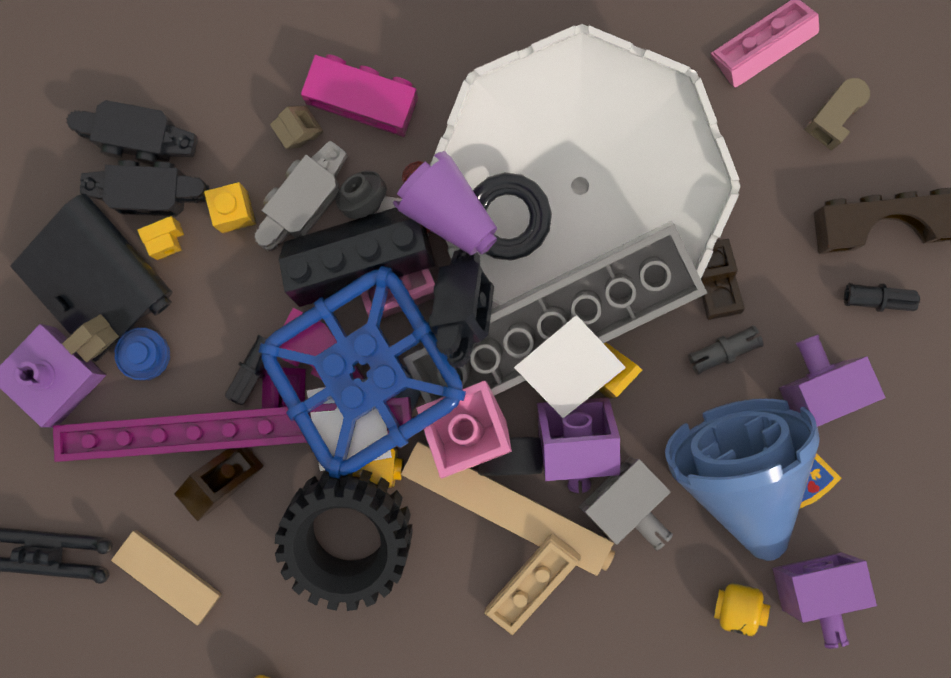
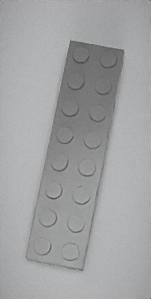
[403,221,707,404]

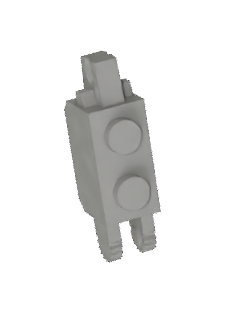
[254,141,348,251]

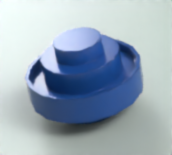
[115,328,170,380]

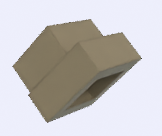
[270,106,324,149]
[62,314,119,363]

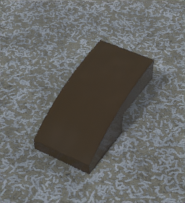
[701,238,745,320]

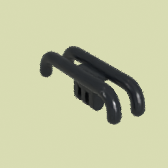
[0,528,113,584]

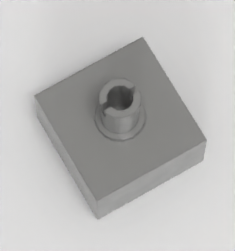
[578,457,673,551]

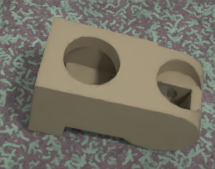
[804,78,870,151]

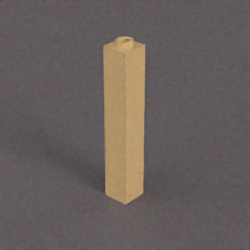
[401,441,615,576]

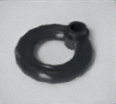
[473,172,552,261]

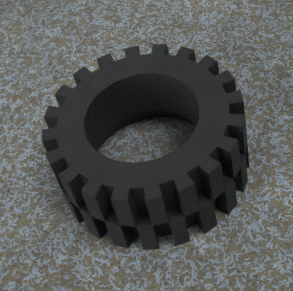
[274,470,413,611]

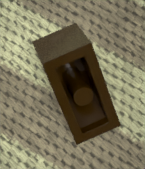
[174,447,264,522]

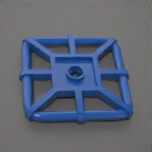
[258,266,466,479]

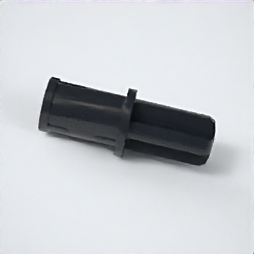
[844,283,920,312]
[225,335,266,405]

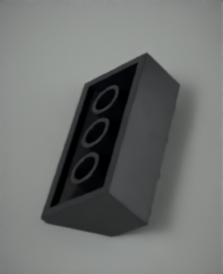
[278,207,436,307]

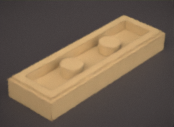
[111,530,222,626]
[484,533,581,635]

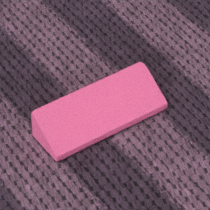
[711,0,819,88]

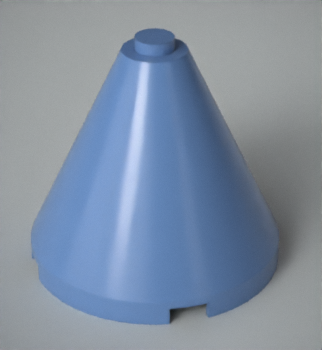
[665,399,820,561]

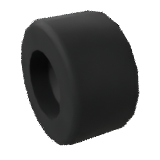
[478,437,543,476]

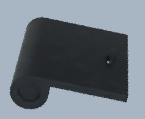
[10,194,173,362]

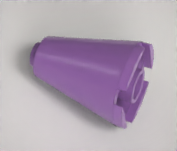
[393,151,497,255]

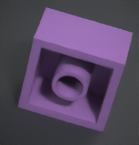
[0,324,106,427]
[779,334,886,427]
[537,397,620,493]
[772,553,877,649]

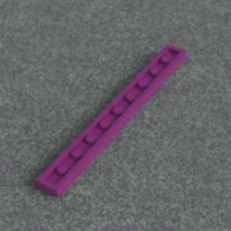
[53,397,412,462]

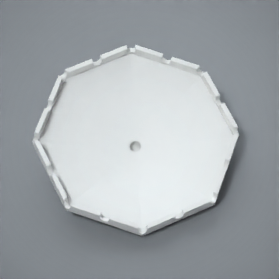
[430,24,741,309]

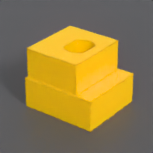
[138,216,184,260]

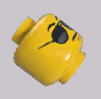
[714,583,770,636]

